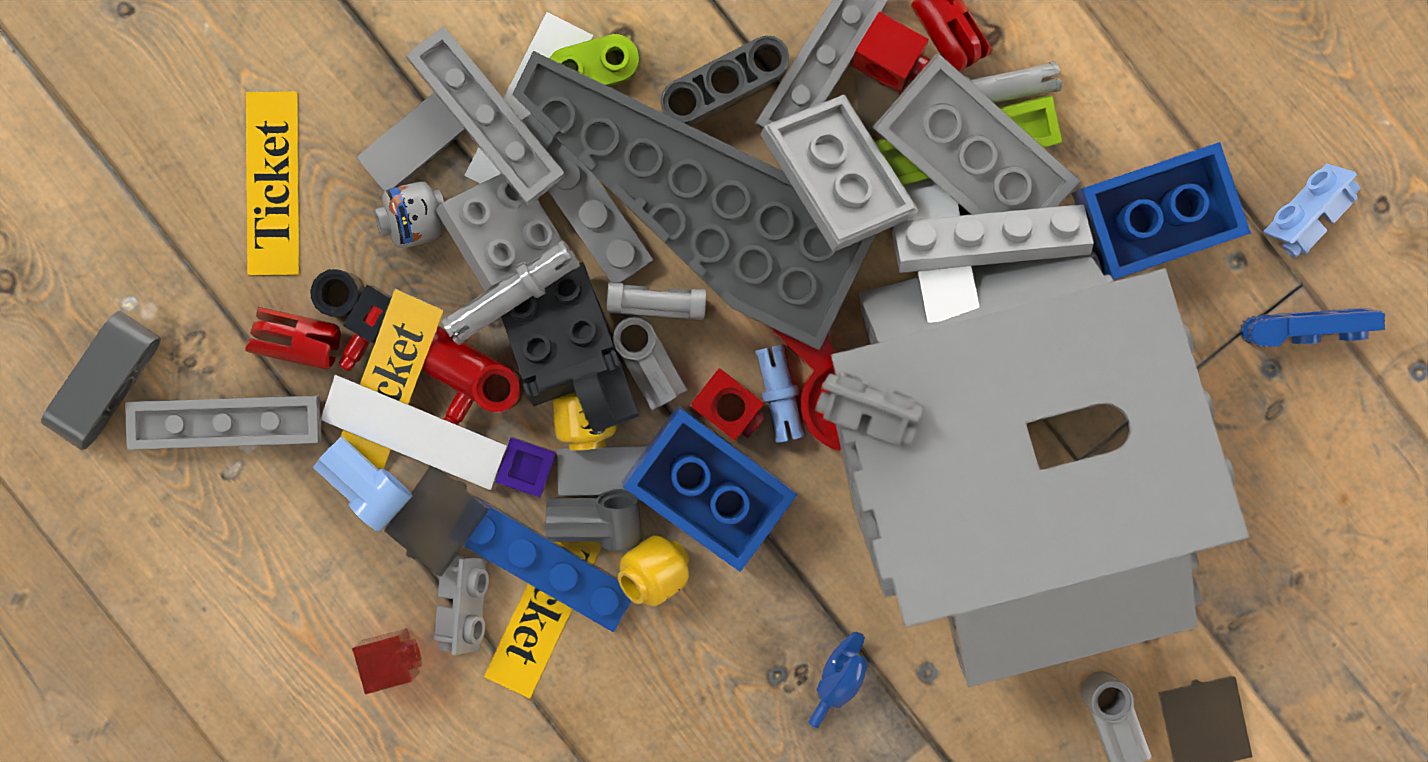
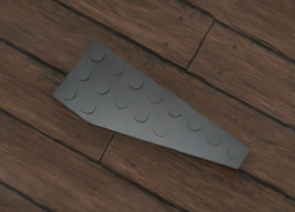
[512,51,875,350]

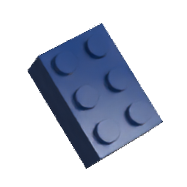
[1072,142,1251,280]
[622,405,798,572]

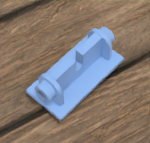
[1263,163,1361,258]

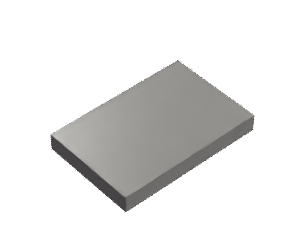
[761,95,918,252]

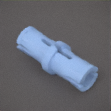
[755,344,806,443]

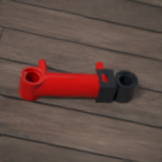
[310,269,524,425]

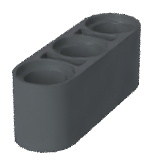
[661,35,789,126]
[41,310,161,451]

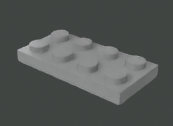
[872,54,1080,215]

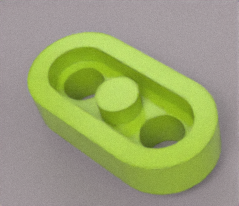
[549,34,639,87]

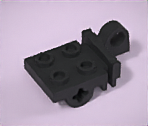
[501,261,639,433]

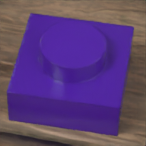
[495,437,557,497]

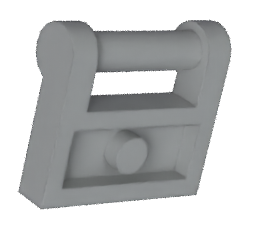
[607,282,706,321]

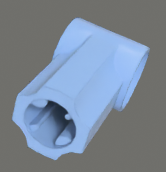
[313,437,412,532]

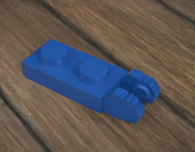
[1239,308,1385,347]

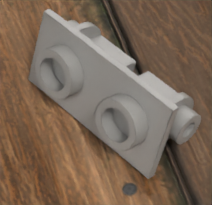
[816,372,924,446]
[434,554,489,655]

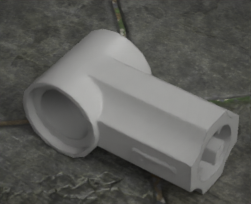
[613,316,687,410]
[1081,671,1152,762]

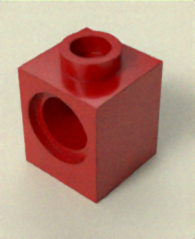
[852,11,930,94]
[690,368,765,441]

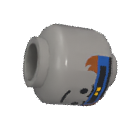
[374,182,445,248]

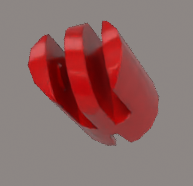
[911,0,993,72]
[245,307,341,370]

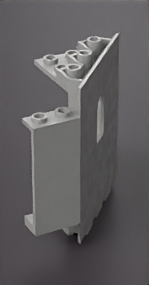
[831,251,1249,687]

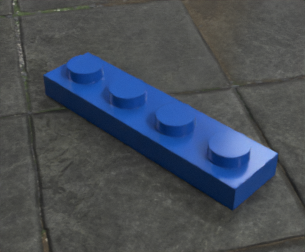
[450,496,631,632]

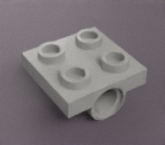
[435,174,562,292]

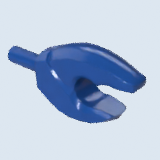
[808,632,867,728]

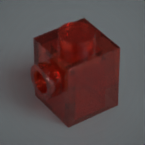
[352,628,422,695]

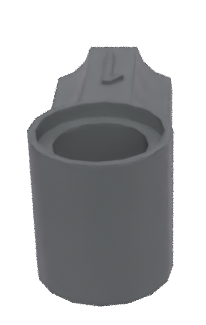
[545,489,642,551]

